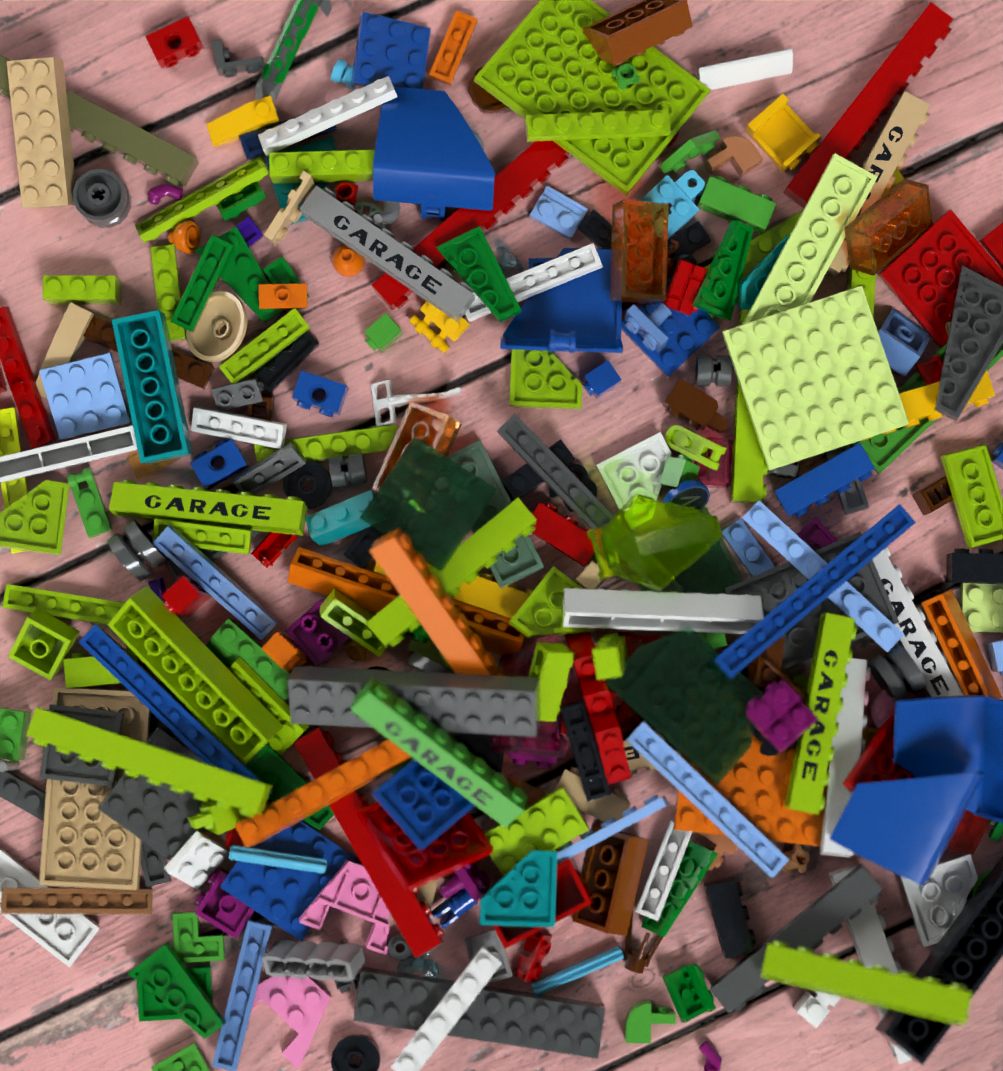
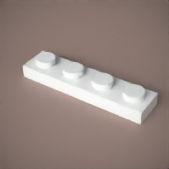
[191,406,287,449]

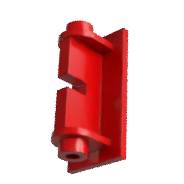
[251,532,298,568]
[515,931,552,982]

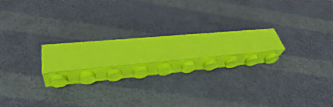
[26,707,272,817]

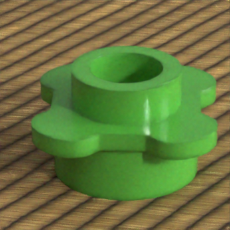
[612,63,640,89]

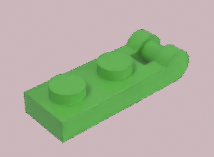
[67,467,113,538]

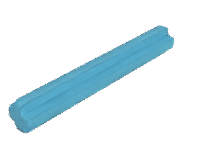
[229,845,327,873]
[532,946,624,996]

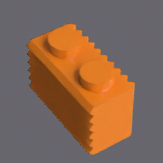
[262,632,308,673]

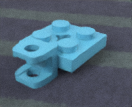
[632,170,705,240]

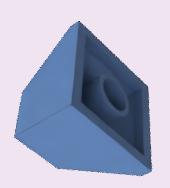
[878,308,931,377]

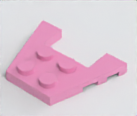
[298,860,390,955]
[252,975,331,1069]

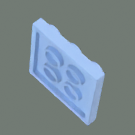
[39,352,131,440]

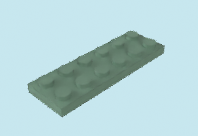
[437,440,544,589]

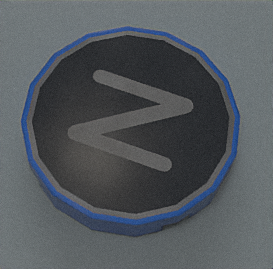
[662,480,710,520]

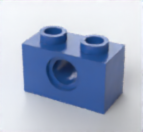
[292,370,349,417]
[190,439,250,490]

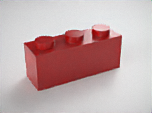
[532,502,601,567]
[162,576,211,616]

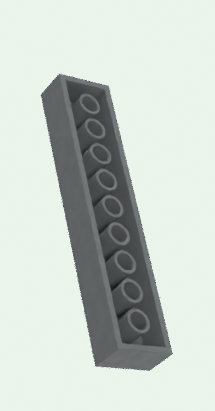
[288,666,540,737]
[353,967,605,1059]

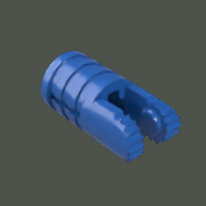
[432,888,479,928]

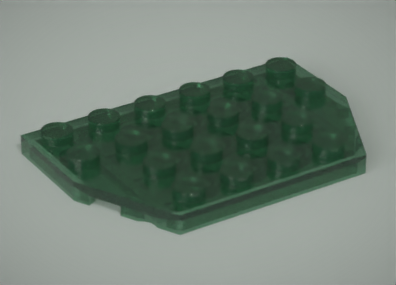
[606,627,764,785]

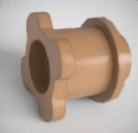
[780,844,810,873]

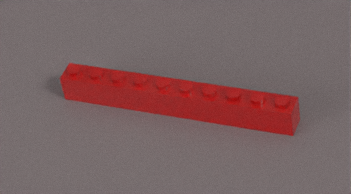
[783,2,954,208]
[372,141,570,310]
[294,728,445,958]

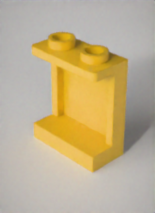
[745,94,821,172]

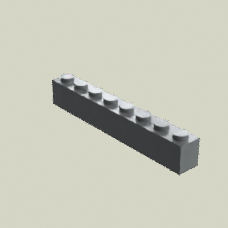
[710,863,883,1013]

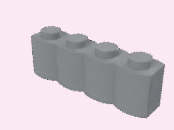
[262,940,366,981]

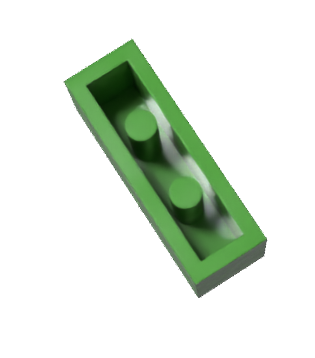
[697,176,777,234]

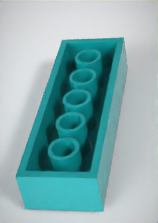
[112,310,193,465]

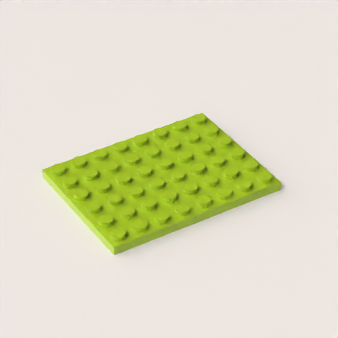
[474,0,711,196]

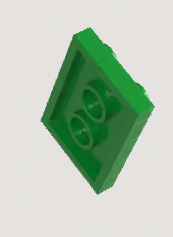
[137,966,214,1022]

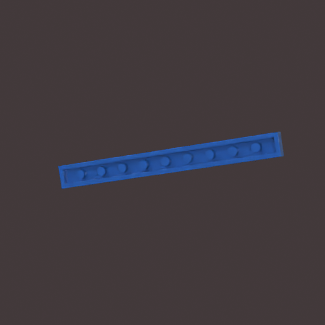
[714,504,916,679]
[79,624,273,798]

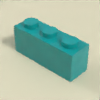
[305,490,387,547]

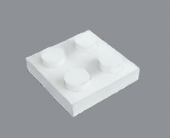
[164,831,229,890]

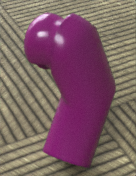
[147,183,183,205]
[699,1040,722,1071]

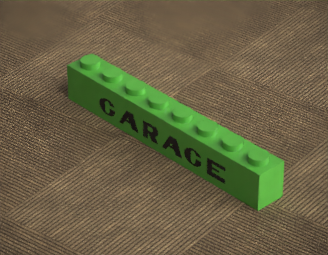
[350,678,528,828]

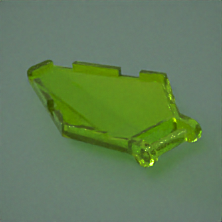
[587,494,722,591]

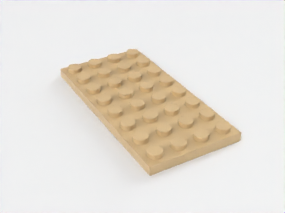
[39,688,151,890]

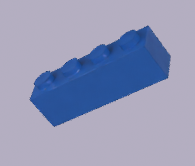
[775,443,875,518]

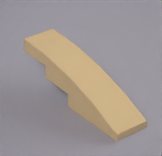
[36,302,94,399]

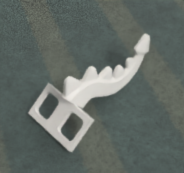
[371,380,462,427]

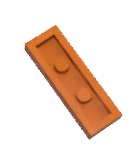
[429,10,478,86]

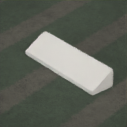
[697,49,793,90]
[635,820,692,921]

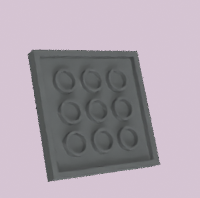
[97,728,209,861]

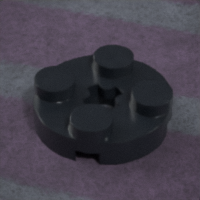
[283,460,332,509]
[331,1034,381,1071]

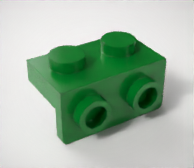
[662,963,716,1022]

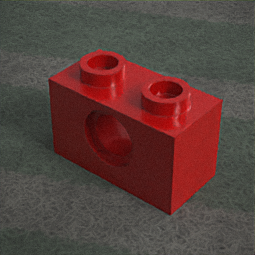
[145,16,204,69]

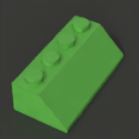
[206,618,291,703]

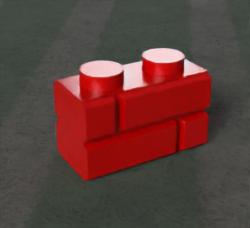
[663,260,707,316]

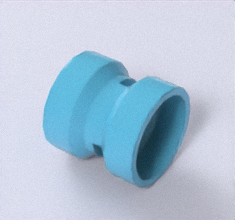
[331,58,357,90]

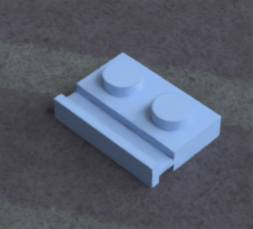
[530,186,588,240]

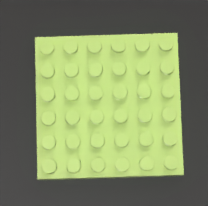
[722,286,909,471]

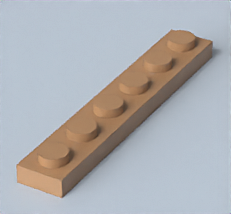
[1,888,153,915]

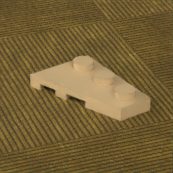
[264,171,316,246]

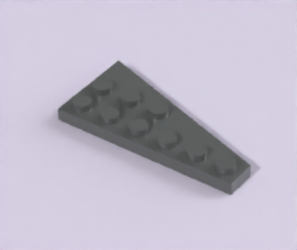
[934,266,1003,421]

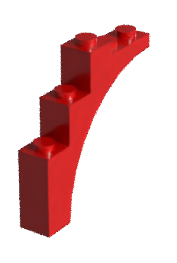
[564,632,632,785]

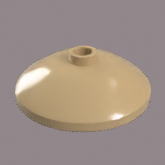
[186,291,247,362]

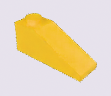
[206,96,280,147]

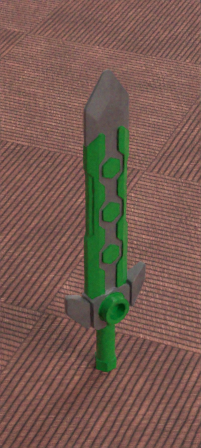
[255,0,332,100]

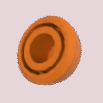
[169,221,201,254]
[332,244,365,277]

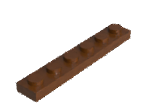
[83,316,214,390]

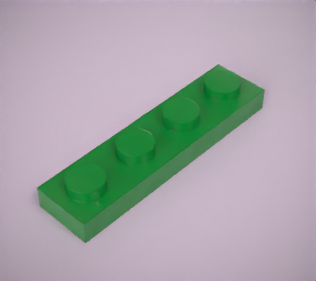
[170,235,234,333]

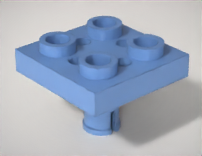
[624,303,672,353]

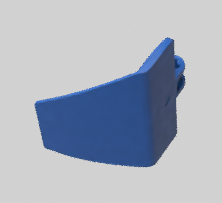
[373,86,495,221]
[500,248,624,353]
[893,695,1003,823]
[830,770,985,885]

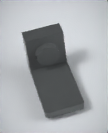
[212,40,265,78]

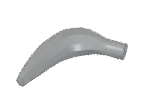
[374,201,400,224]

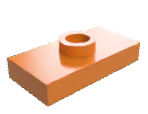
[258,283,308,309]

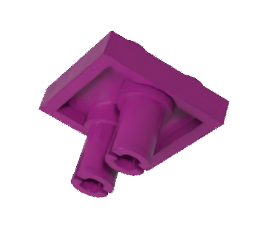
[285,599,351,667]
[439,861,490,902]

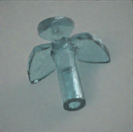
[497,246,524,274]
[397,950,439,978]

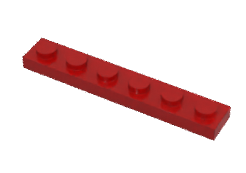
[0,306,56,449]

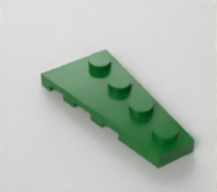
[692,220,754,320]
[195,227,285,323]
[641,840,718,937]

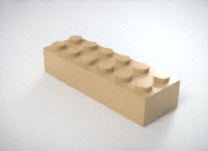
[7,57,76,209]

